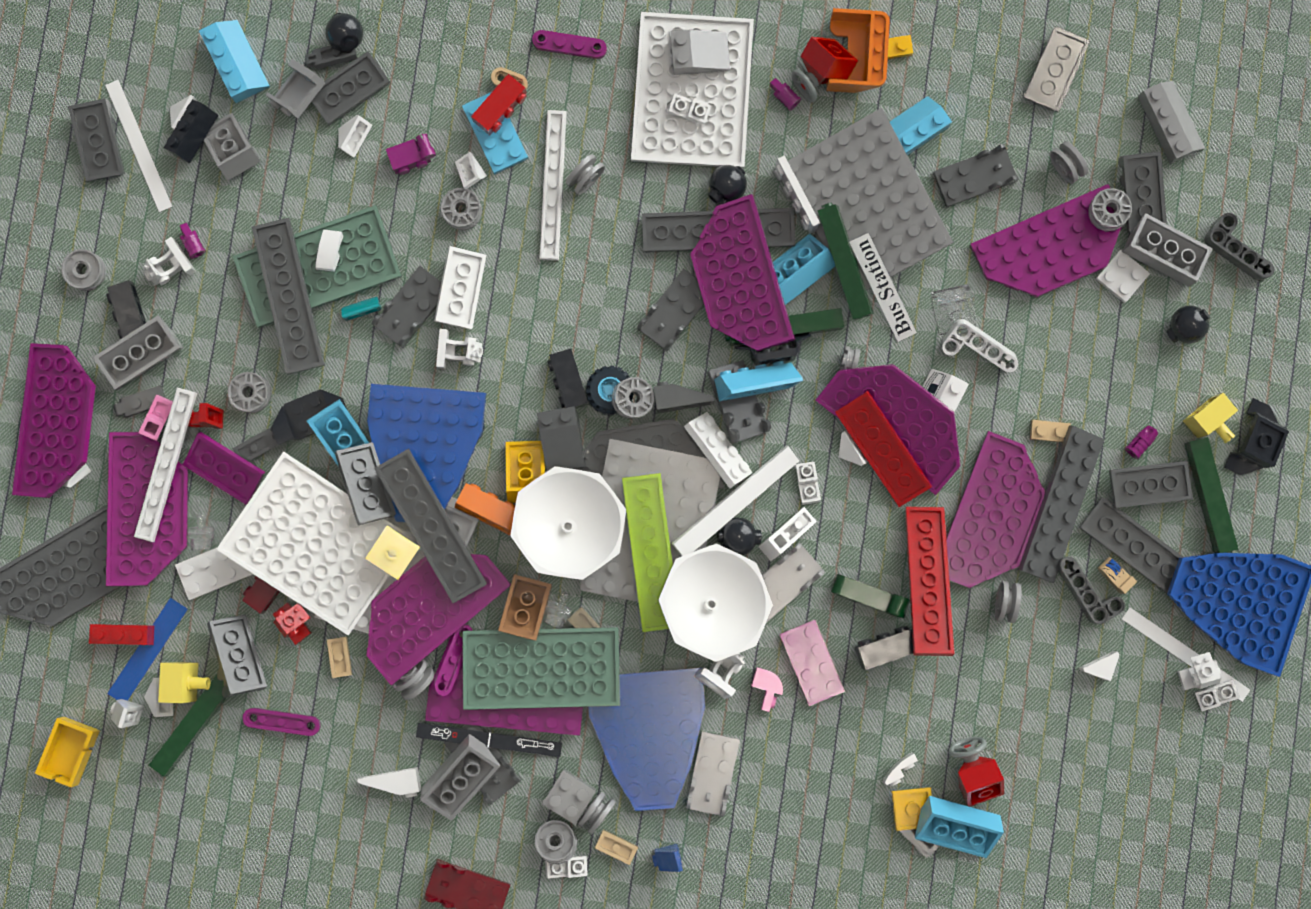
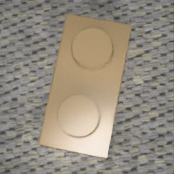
[1030,420,1071,443]
[327,637,352,678]
[595,829,638,865]

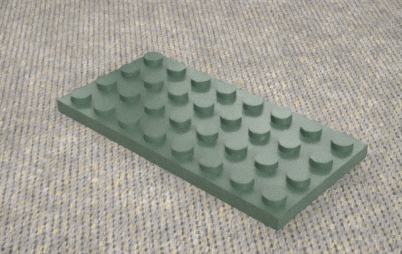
[233,205,402,328]
[463,627,620,710]

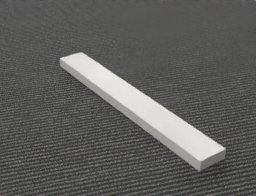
[540,110,567,261]
[134,387,197,542]
[671,446,799,557]

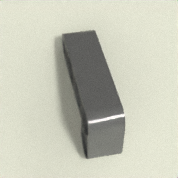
[1205,213,1274,281]
[1058,557,1125,624]

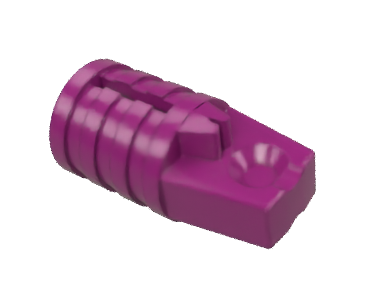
[770,78,802,111]
[180,223,206,259]
[1125,425,1158,459]

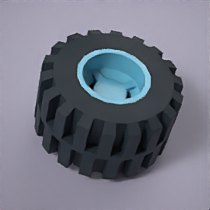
[586,365,634,415]

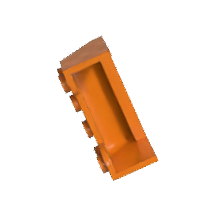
[826,8,890,93]

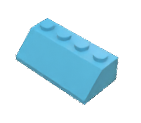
[199,20,270,103]
[890,96,952,155]
[773,233,835,305]
[714,361,803,402]
[915,796,1004,858]

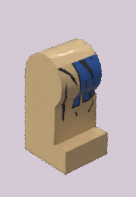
[1098,557,1137,594]

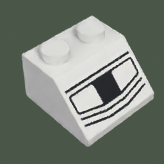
[922,369,969,412]

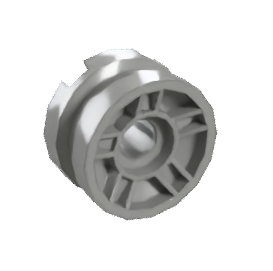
[839,346,861,370]

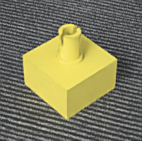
[1183,393,1238,443]
[365,525,420,580]
[158,662,211,703]

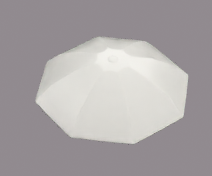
[511,467,626,580]
[658,544,773,662]

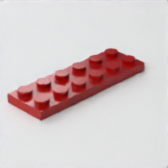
[835,390,932,507]

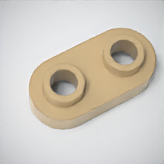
[491,67,528,90]

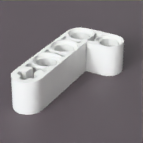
[942,319,1018,372]

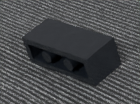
[163,99,218,163]
[106,280,146,339]
[547,348,589,409]

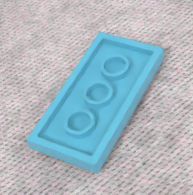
[462,92,528,175]

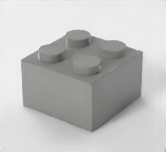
[542,769,597,825]

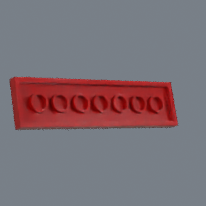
[905,507,954,656]

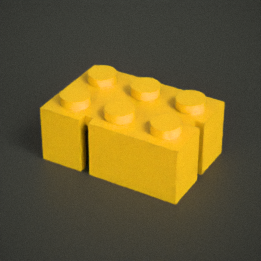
[35,717,100,787]

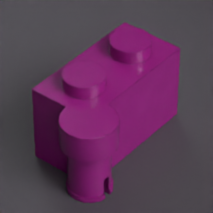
[386,134,436,175]

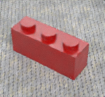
[471,74,527,135]
[89,624,154,645]

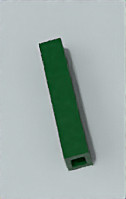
[817,202,874,320]
[725,308,844,346]
[1184,437,1238,553]
[148,674,226,777]

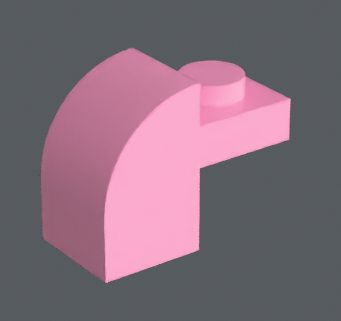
[138,395,173,441]
[751,667,783,712]

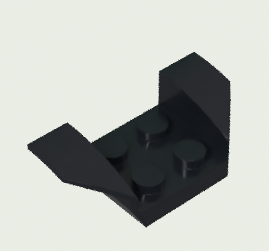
[734,334,811,366]
[271,389,347,445]
[1224,398,1289,475]

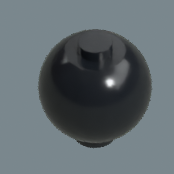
[325,13,364,52]
[708,165,747,205]
[1166,305,1210,344]
[717,518,762,556]

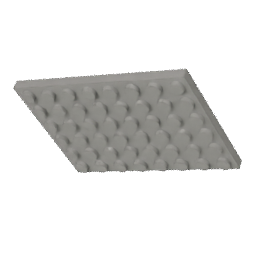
[788,108,954,291]
[580,439,720,602]

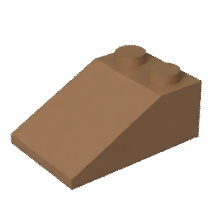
[498,574,552,641]

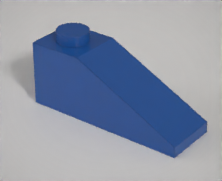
[652,844,683,872]

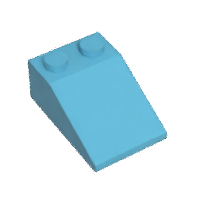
[306,399,369,467]

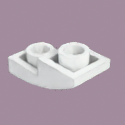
[667,93,711,124]
[316,230,343,272]
[795,462,821,505]
[1195,679,1240,711]
[883,752,918,786]
[545,856,587,878]

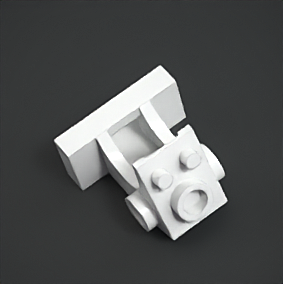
[144,237,196,285]
[436,329,483,370]
[1177,652,1222,690]
[694,653,745,699]

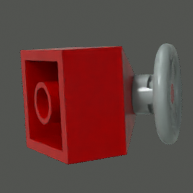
[791,37,859,102]
[949,737,1004,807]

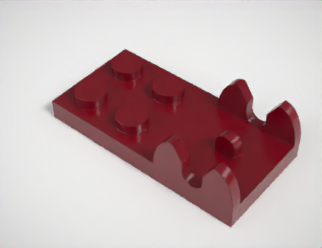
[424,859,511,909]

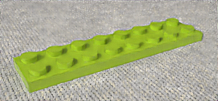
[622,473,673,632]

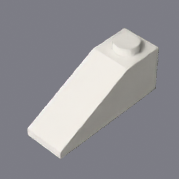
[759,507,817,561]
[110,699,144,728]
[357,767,421,798]

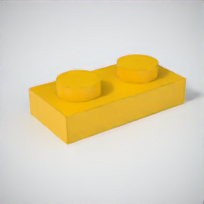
[888,35,913,59]

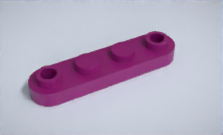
[532,30,607,59]
[431,624,473,697]
[243,708,321,736]

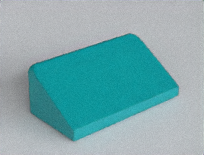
[341,296,382,321]

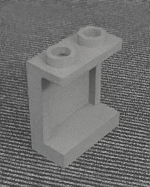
[266,59,325,119]

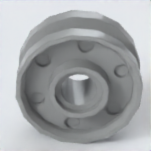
[1049,141,1088,184]
[566,154,605,195]
[441,188,482,230]
[1088,188,1132,231]
[61,249,106,291]
[228,372,271,413]
[611,377,654,419]
[995,581,1022,623]
[393,659,435,700]
[577,791,616,835]
[534,820,578,864]

